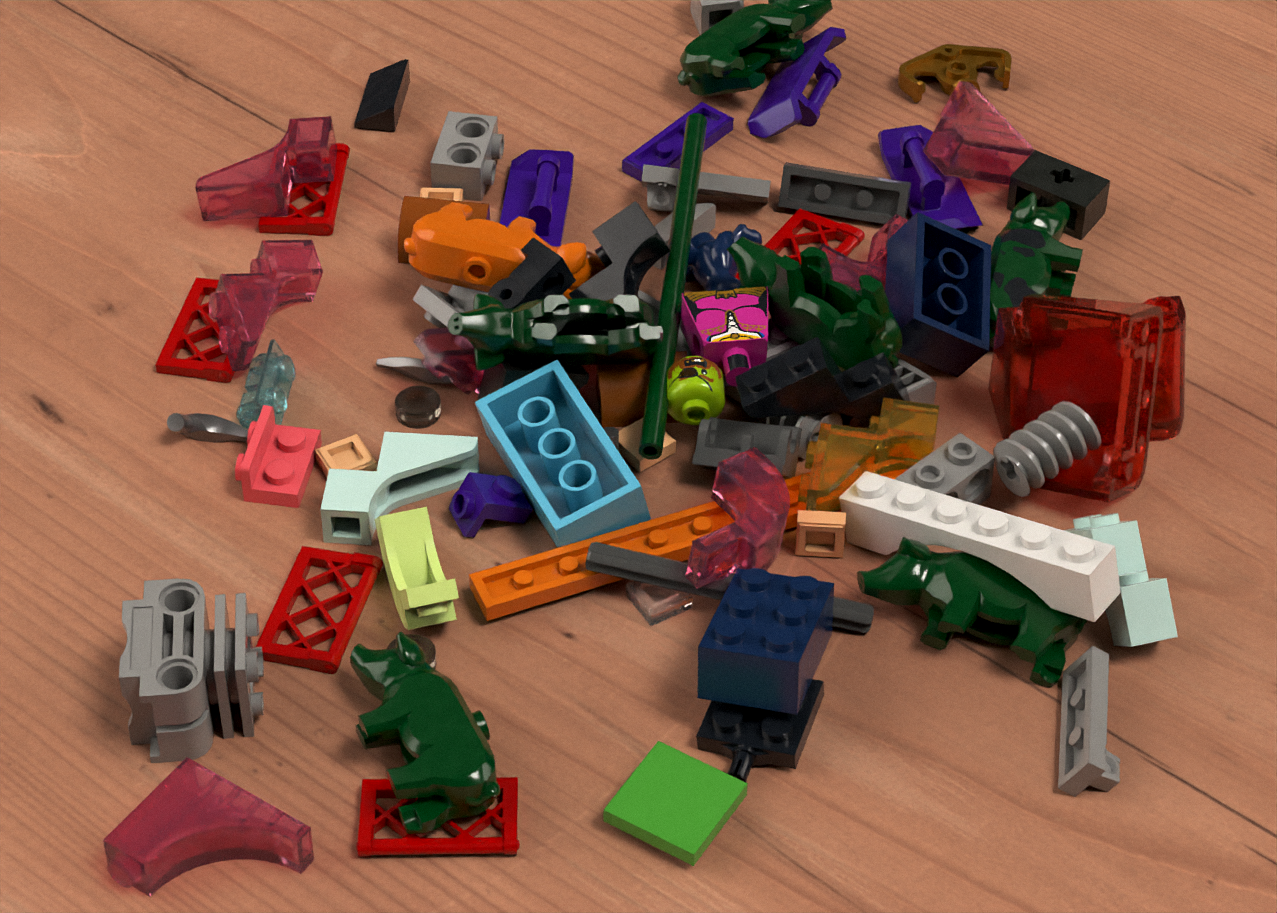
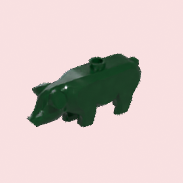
[677,0,833,97]
[726,236,902,370]
[857,537,1088,688]
[350,632,500,834]

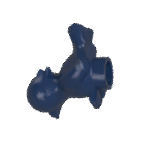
[685,224,762,291]

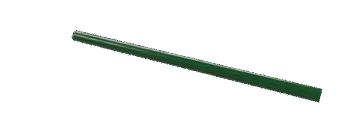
[639,113,707,460]

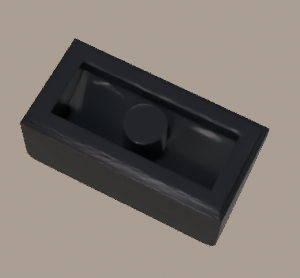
[354,59,410,132]

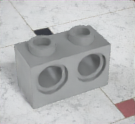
[430,111,505,201]
[895,433,995,505]

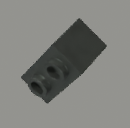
[1007,150,1110,240]

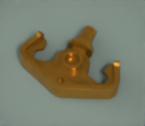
[898,44,1012,115]

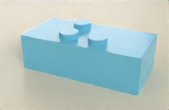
[475,360,651,548]

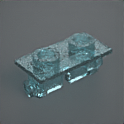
[236,339,296,429]

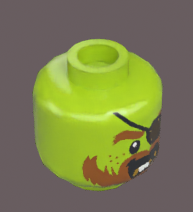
[666,356,725,425]

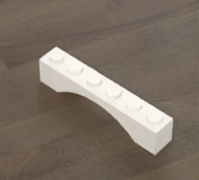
[839,471,1121,622]

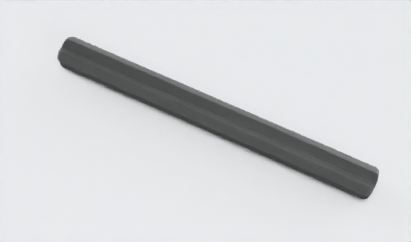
[585,542,874,633]

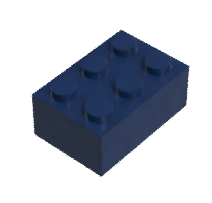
[885,212,991,377]
[697,568,834,715]

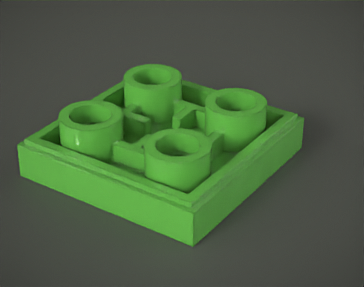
[603,741,748,866]

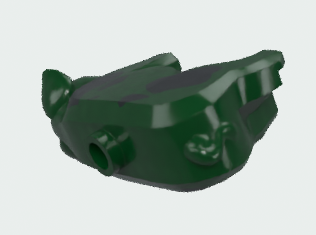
[989,192,1083,350]
[447,294,663,371]

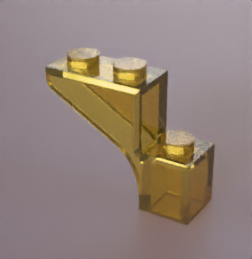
[798,398,940,512]

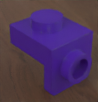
[449,472,533,538]

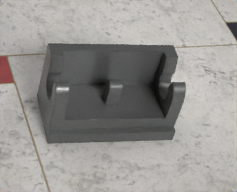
[692,417,802,479]

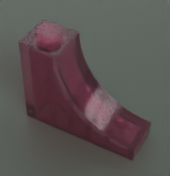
[923,81,1035,185]
[103,757,314,897]

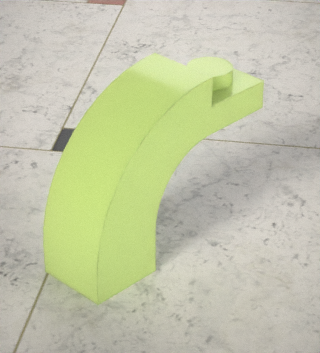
[374,507,459,630]

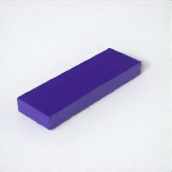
[622,102,734,182]

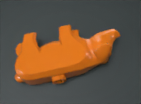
[404,202,606,299]

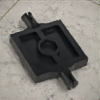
[696,679,824,783]

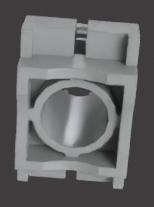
[119,579,264,763]

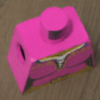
[680,286,768,387]

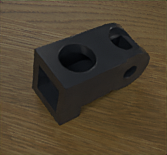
[488,238,576,309]

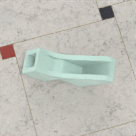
[320,432,479,545]
[1064,513,1178,647]

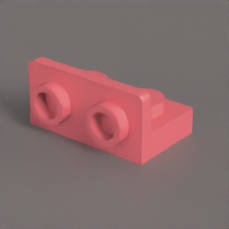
[235,405,322,508]

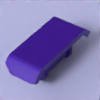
[748,27,846,138]
[878,125,983,230]
[500,149,574,247]

